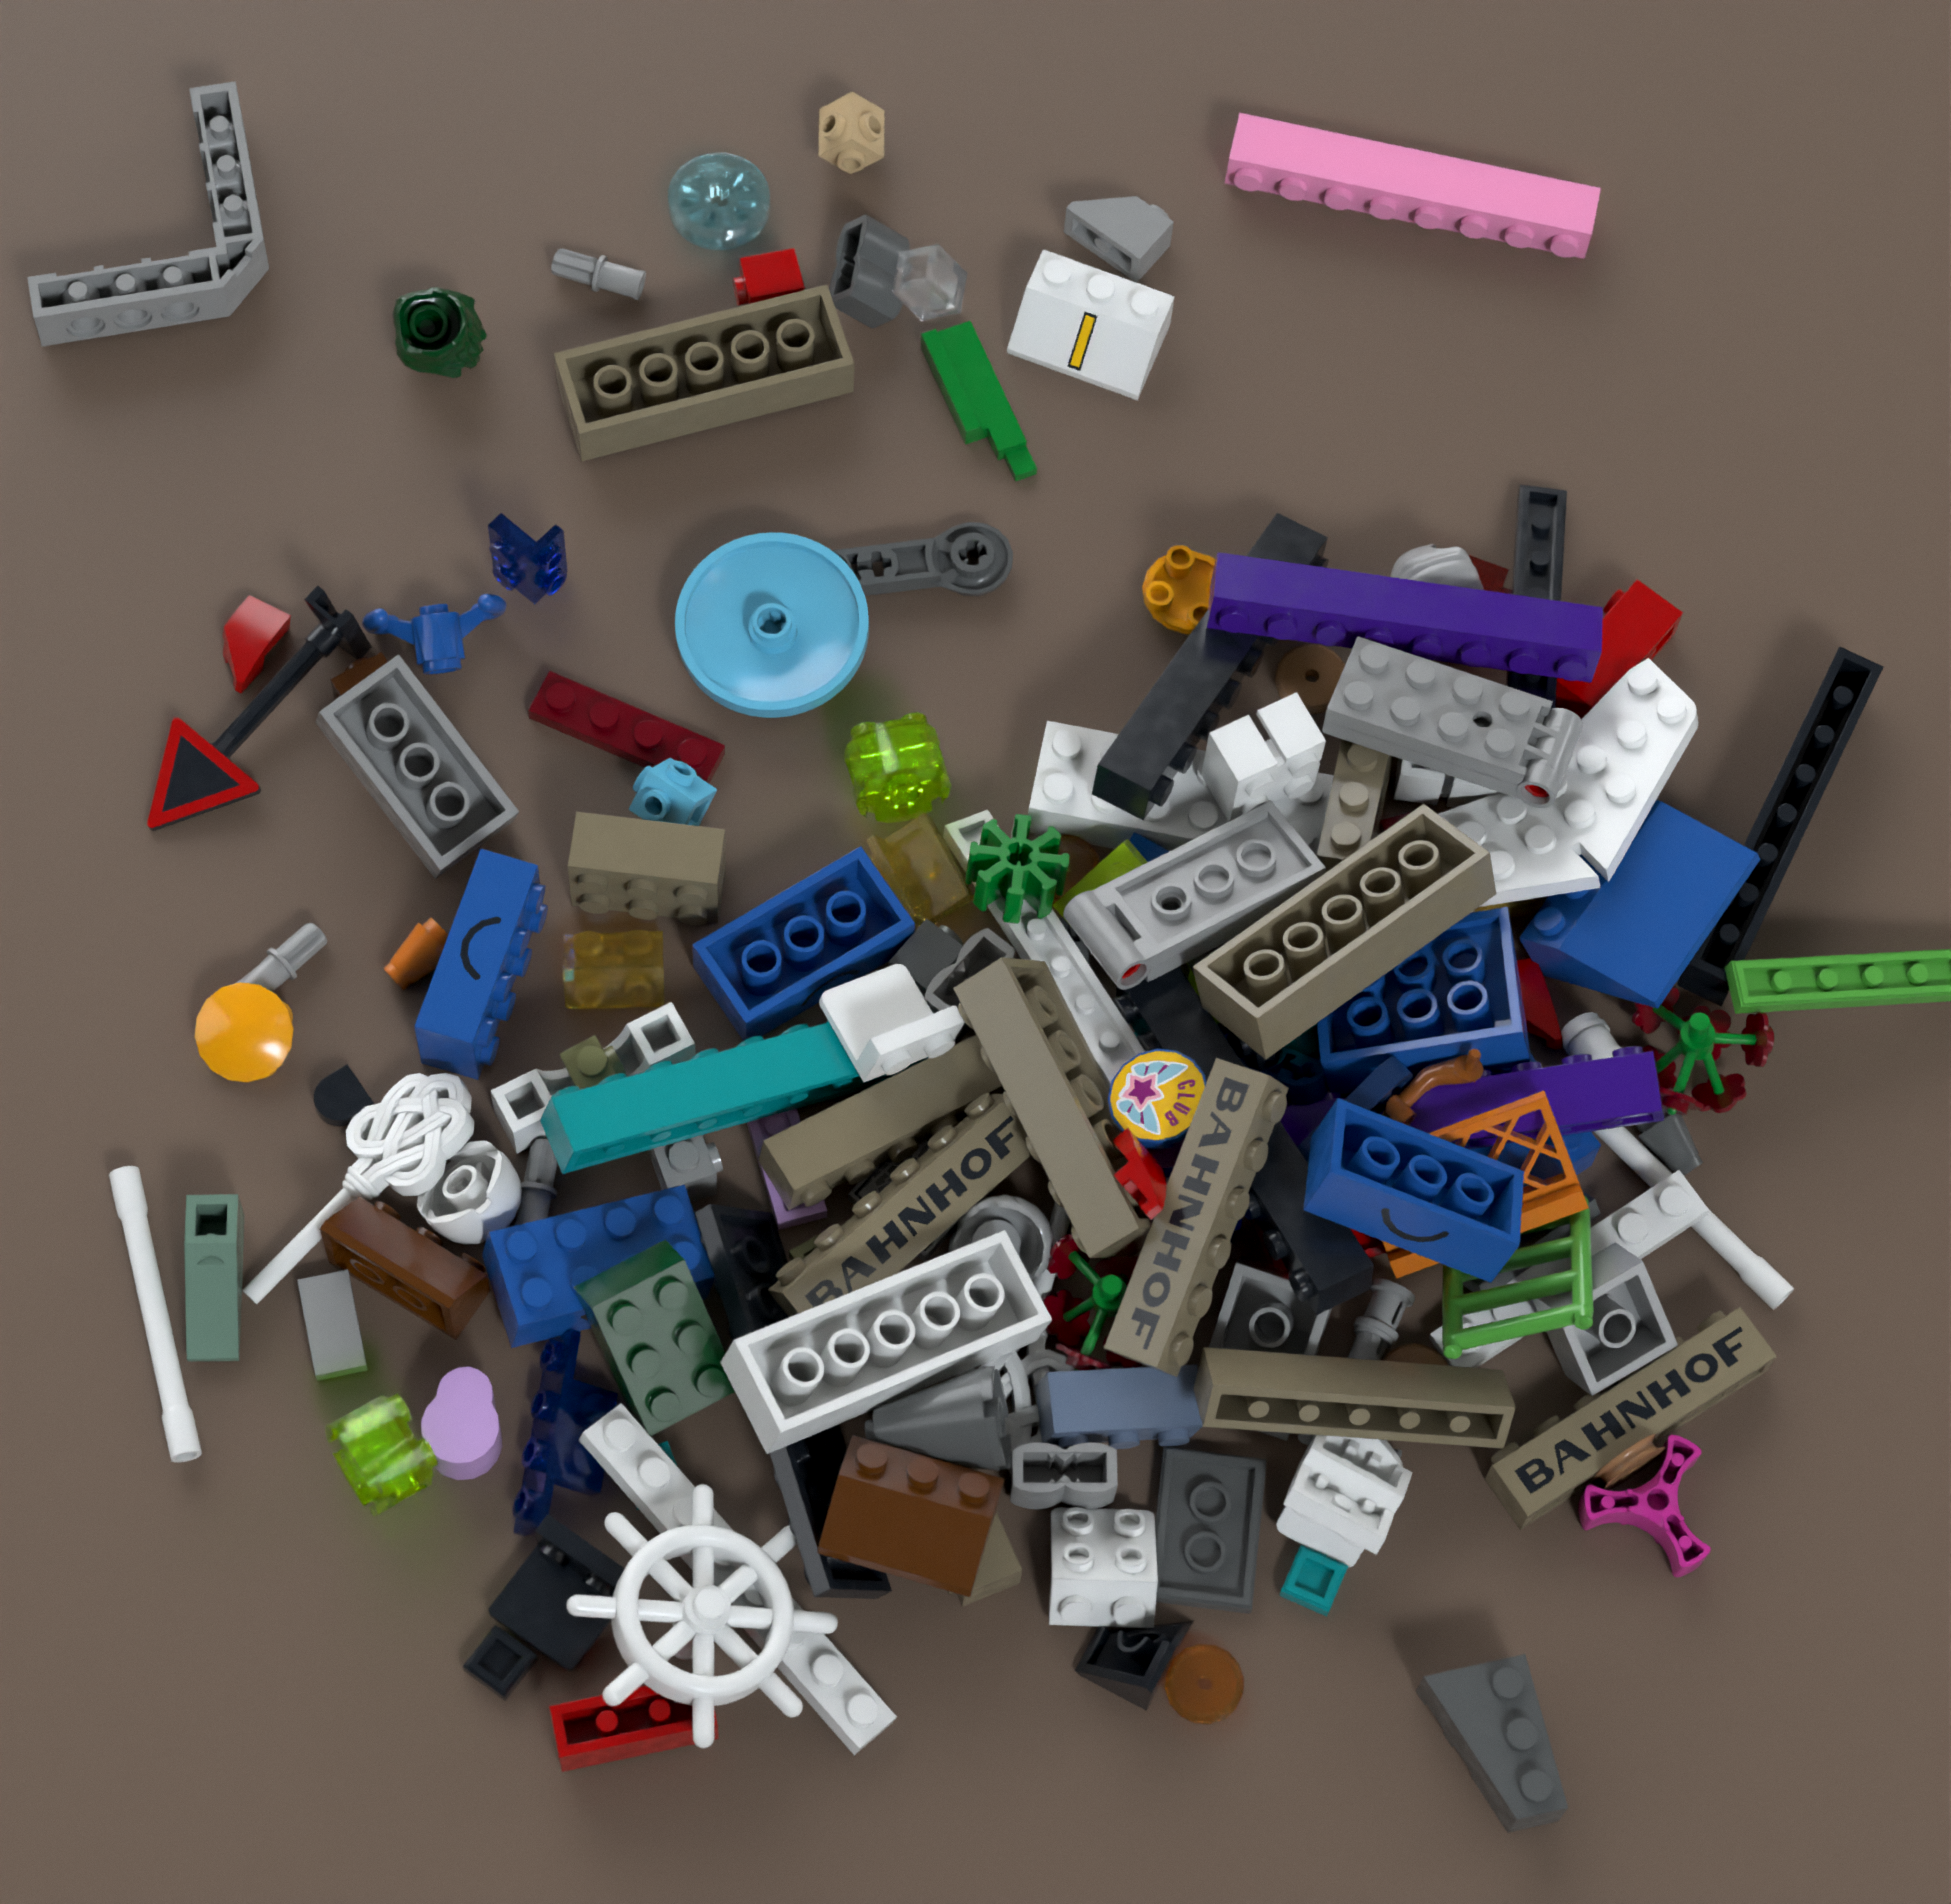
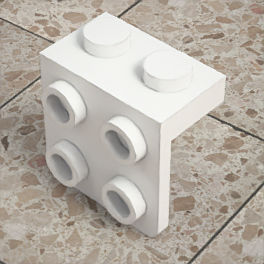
[819,964,965,1082]
[1049,1507,1158,1628]

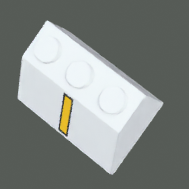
[1007,249,1175,400]

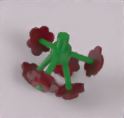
[1632,986,1775,1115]
[1042,1234,1143,1371]

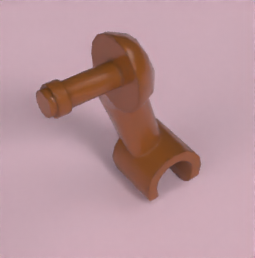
[1382,1049,1483,1126]

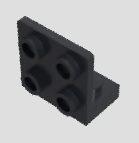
[489,1514,625,1672]

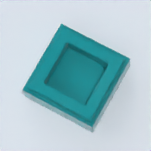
[1279,1545,1348,1617]

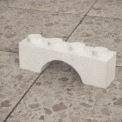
[491,1002,696,1154]

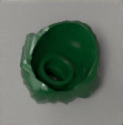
[392,287,487,378]

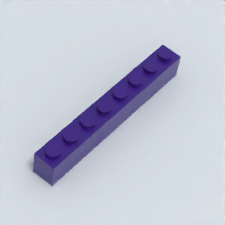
[1207,552,1603,683]
[1280,1046,1665,1150]

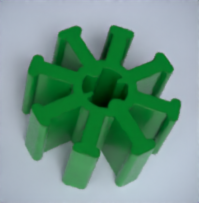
[965,814,1070,924]

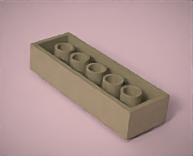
[554,285,855,461]
[1193,804,1496,1059]
[953,957,1154,1258]

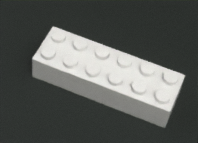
[1028,721,1334,855]
[720,1230,1052,1454]

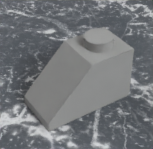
[1064,196,1174,283]

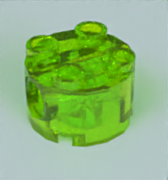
[843,712,952,823]
[325,1393,438,1516]

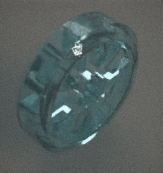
[668,153,770,250]

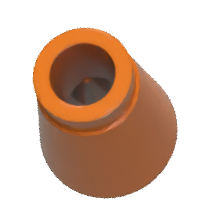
[383,918,448,990]

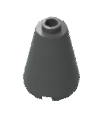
[865,1366,1012,1471]

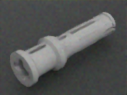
[1347,1278,1415,1360]

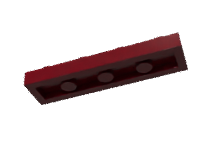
[528,671,725,784]

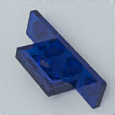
[512,1328,618,1536]

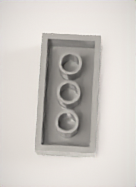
[315,654,519,879]

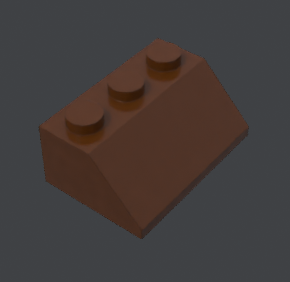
[320,1197,490,1340]
[817,1435,1004,1597]

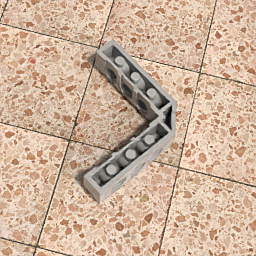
[27,81,269,347]

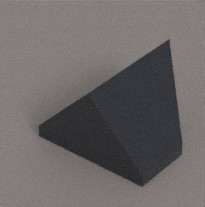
[1075,1621,1194,1711]

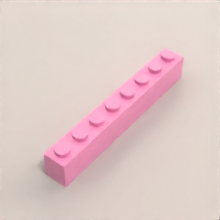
[1225,113,1601,259]

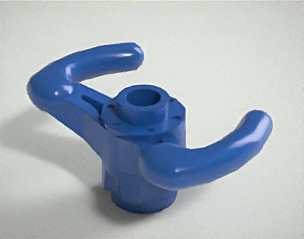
[362,594,507,675]

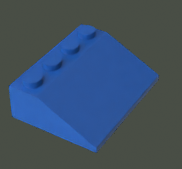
[1519,800,1760,1009]
[1317,907,1531,1094]

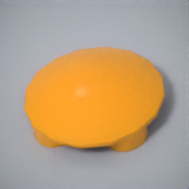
[1142,545,1216,635]
[195,982,294,1083]

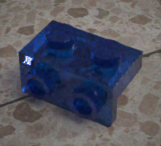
[488,513,568,605]

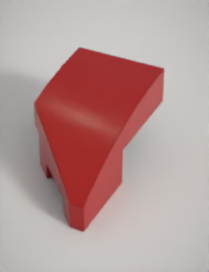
[223,595,291,694]
[1517,958,1562,1050]
[1112,1128,1167,1219]

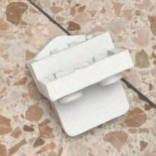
[1276,1435,1413,1567]

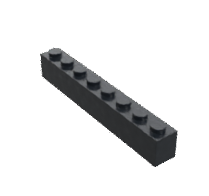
[1092,513,1329,821]
[1677,646,1884,1007]
[1112,967,1374,1315]

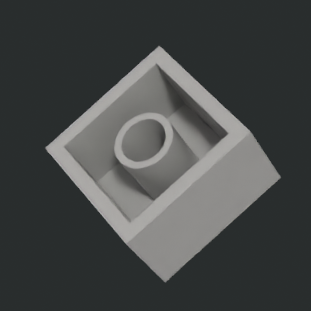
[1533,1242,1678,1396]

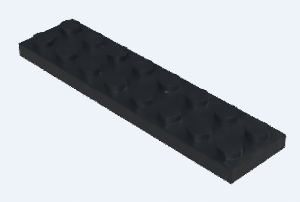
[695,1204,892,1599]

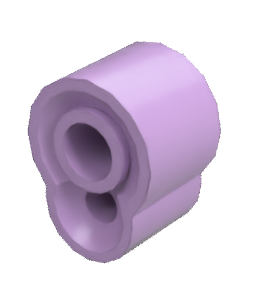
[421,1367,502,1480]

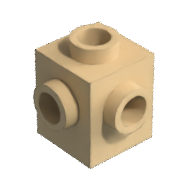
[819,92,884,174]

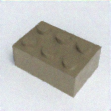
[568,812,726,926]

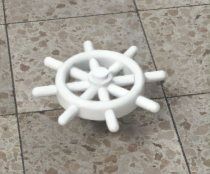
[567,1484,838,1748]

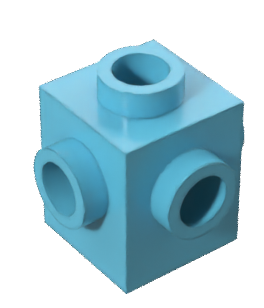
[629,758,717,826]

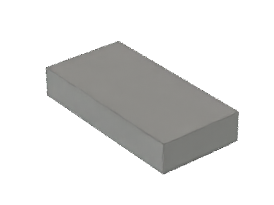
[297,1269,368,1381]

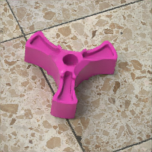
[1579,1435,1711,1578]

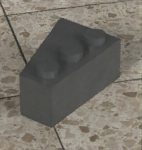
[1416,1654,1568,1833]

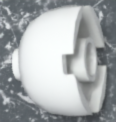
[417,1141,522,1244]

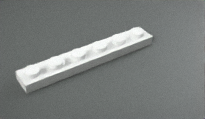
[1429,1170,1709,1368]

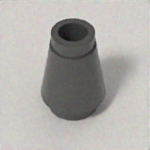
[1636,1109,1704,1176]

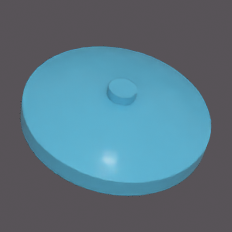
[675,532,869,718]

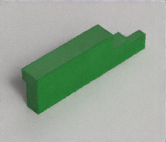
[920,320,1037,482]

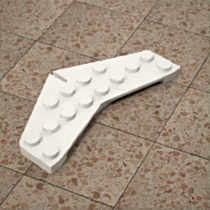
[1377,658,1698,907]

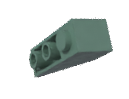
[184,1194,245,1362]

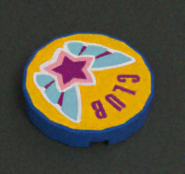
[1108,1049,1207,1150]

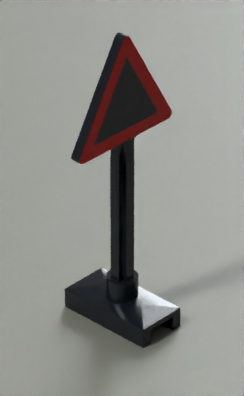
[147,585,372,831]

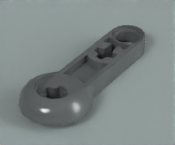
[832,522,1013,596]

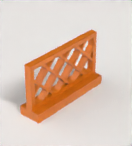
[1382,1091,1589,1279]

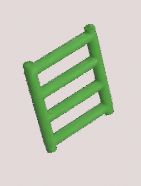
[1442,1196,1594,1359]

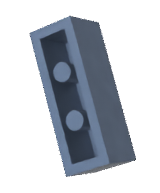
[1035,1364,1203,1450]

